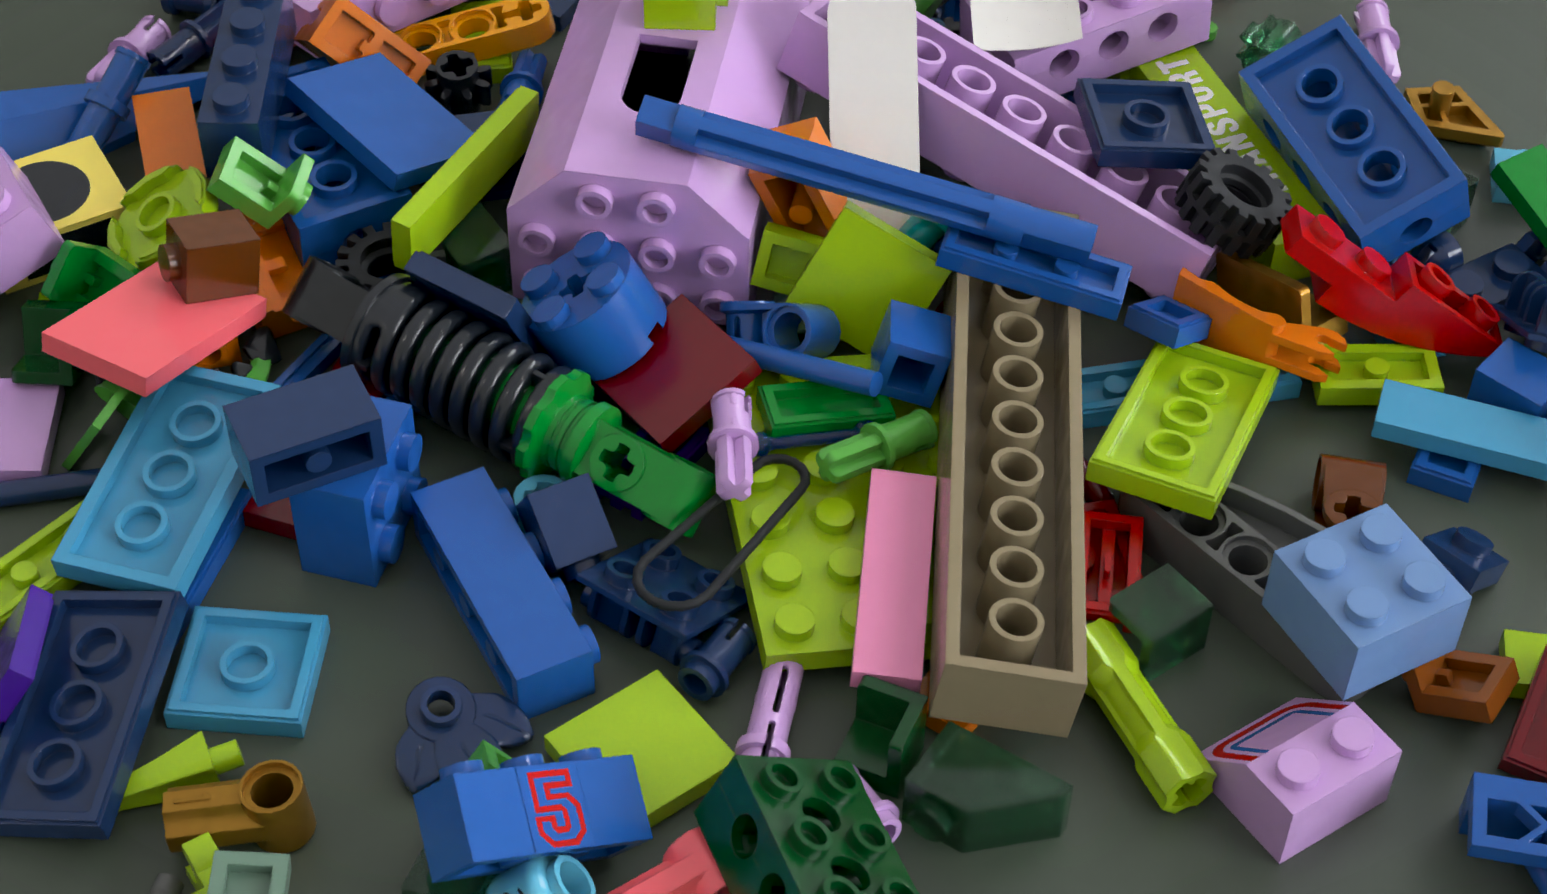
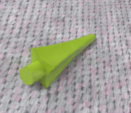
[119,730,245,811]

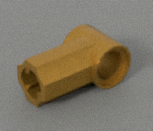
[162,760,316,854]

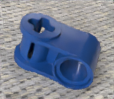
[720,301,841,358]

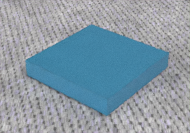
[163,606,331,738]

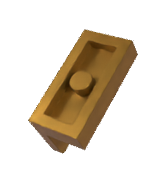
[1216,251,1348,345]

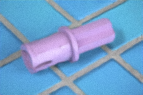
[1353,0,1401,83]
[85,15,171,83]
[707,387,759,501]

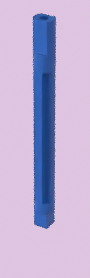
[635,95,1098,265]

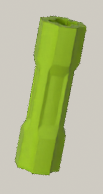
[1085,618,1217,814]

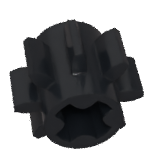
[424,50,493,115]

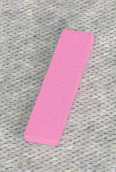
[849,468,937,693]

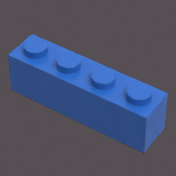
[410,467,601,719]

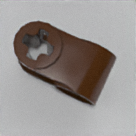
[1311,453,1387,528]

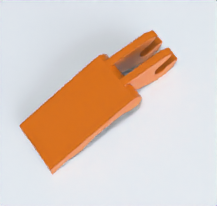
[1173,267,1347,383]

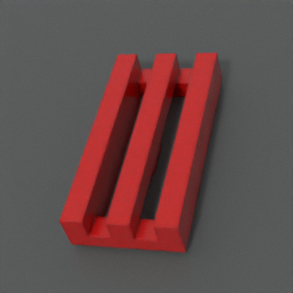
[1084,510,1144,634]

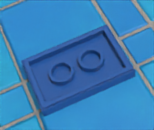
[285,53,473,192]

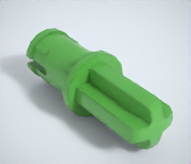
[815,409,938,484]

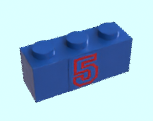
[413,747,653,883]

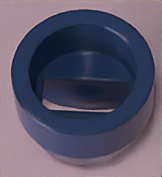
[1410,231,1464,272]

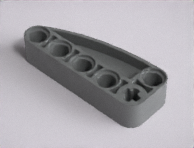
[1118,482,1378,702]

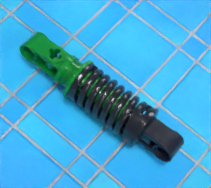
[282,255,716,538]

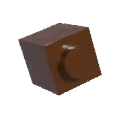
[158,209,261,304]

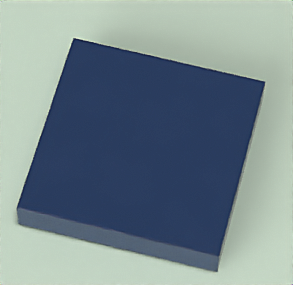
[1073,78,1215,170]
[403,251,550,357]

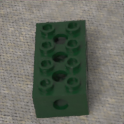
[693,755,919,894]

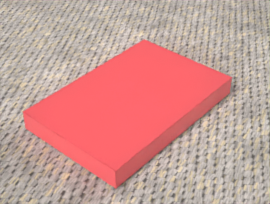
[42,261,267,397]

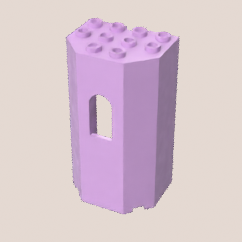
[506,0,813,325]

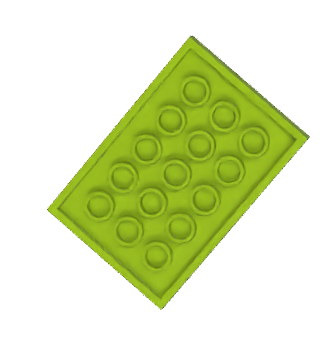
[707,354,940,672]

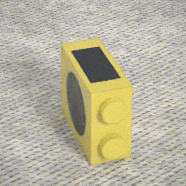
[5,135,127,295]

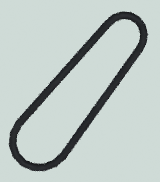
[632,454,810,612]

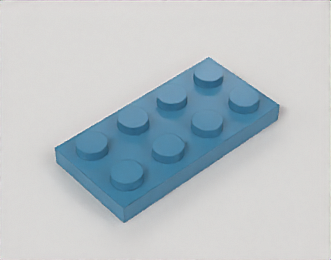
[51,366,281,597]

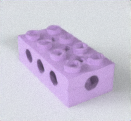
[960,0,1212,95]

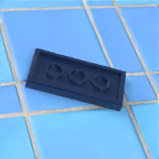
[0,590,189,840]

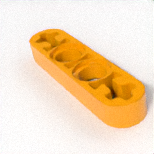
[393,0,555,76]

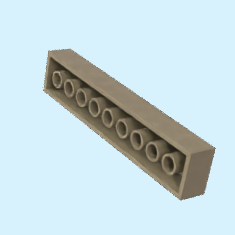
[928,209,1087,738]

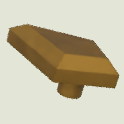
[1403,80,1505,147]

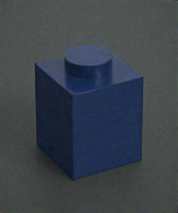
[516,473,618,583]

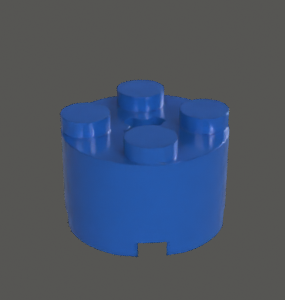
[520,231,667,382]

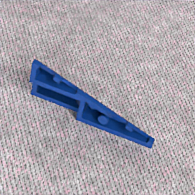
[0,71,208,161]

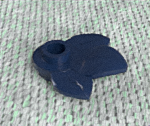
[395,677,534,794]

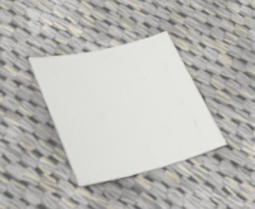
[970,0,1083,51]

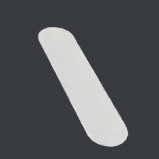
[827,0,920,230]

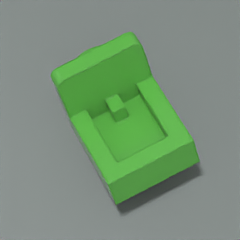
[207,136,315,229]

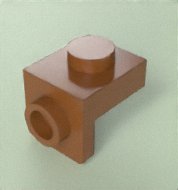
[1401,650,1520,724]

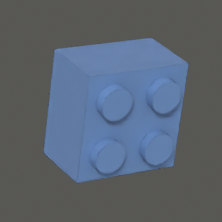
[1262,503,1472,701]

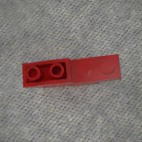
[1280,204,1503,357]

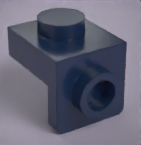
[1422,526,1509,596]

